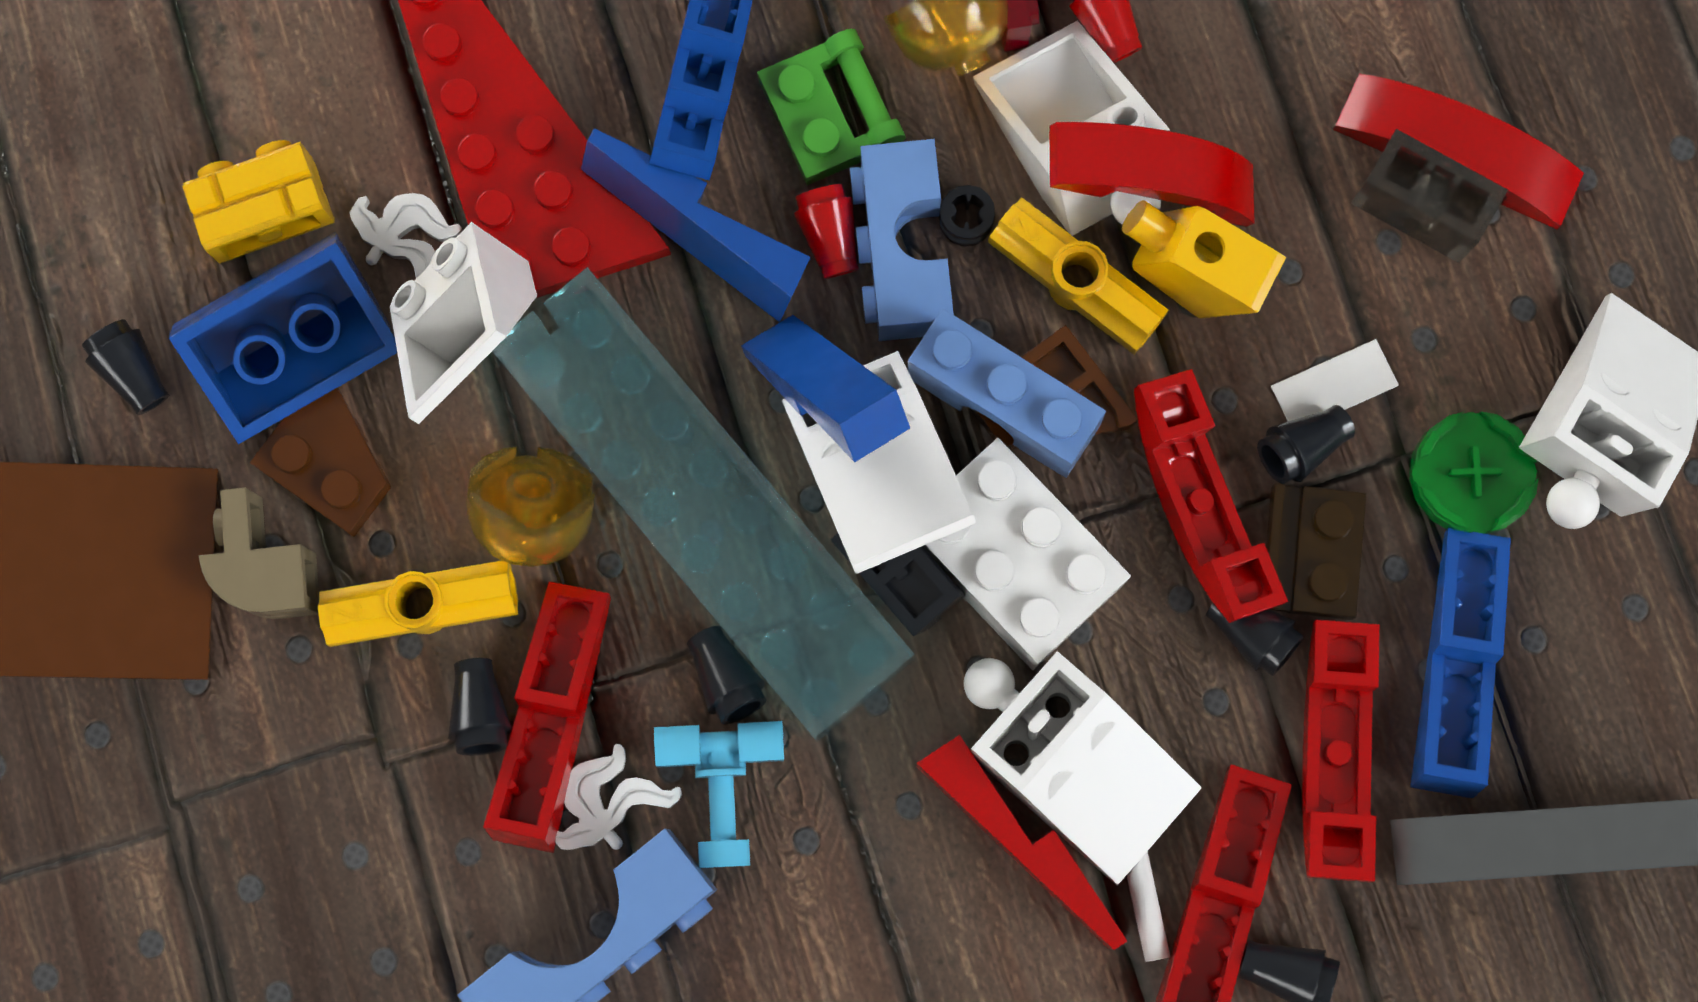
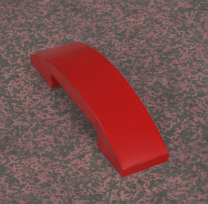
[1333,73,1584,229]
[1049,122,1255,227]
[1134,369,1289,623]
[1302,620,1380,883]

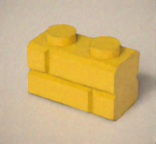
[182,140,335,264]

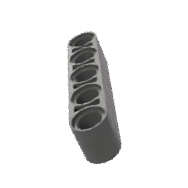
[1390,799,1698,885]

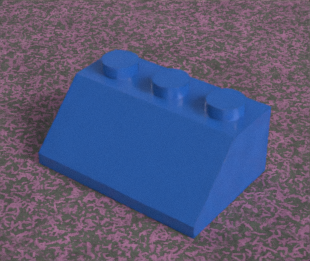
[168,232,397,444]

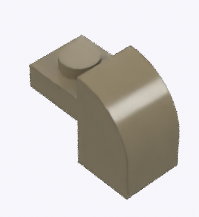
[199,487,319,619]

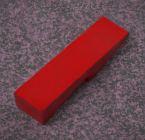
[483,581,611,853]
[915,735,1128,950]
[1155,764,1292,1002]

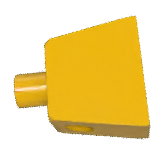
[1122,200,1286,318]

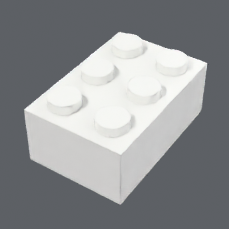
[922,437,1131,671]

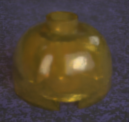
[883,0,1008,77]
[466,447,595,567]

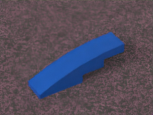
[649,0,753,181]

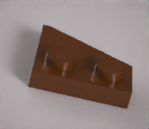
[250,386,391,537]

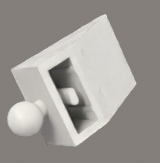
[973,20,1170,236]
[390,222,537,424]
[1519,293,1698,529]
[782,351,976,574]
[964,651,1202,886]

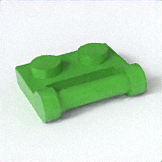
[757,29,906,185]

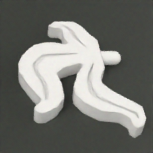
[349,193,463,278]
[555,744,682,850]

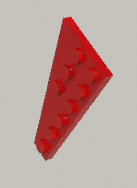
[398,0,671,299]

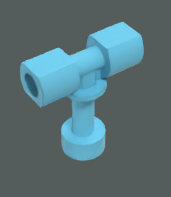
[654,721,784,868]

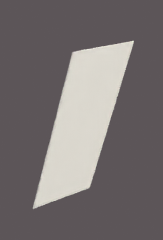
[1271,339,1399,421]

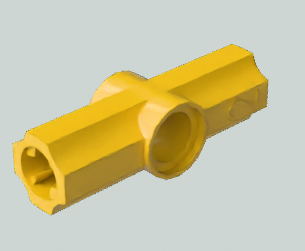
[988,197,1169,355]
[317,560,519,647]

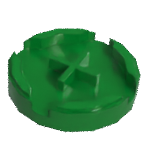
[1409,412,1539,534]

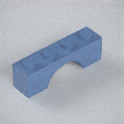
[457,829,717,1002]

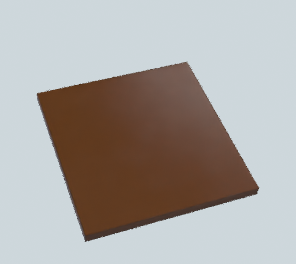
[0,462,219,680]

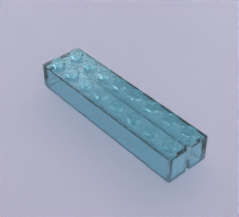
[492,267,915,743]

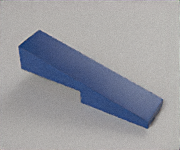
[581,128,811,323]
[741,315,910,463]
[1410,528,1511,798]

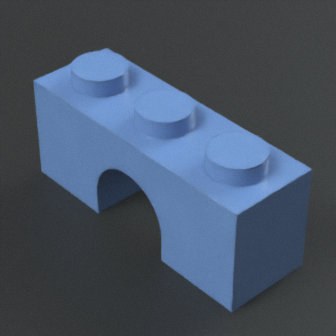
[850,139,954,341]
[908,308,1106,478]

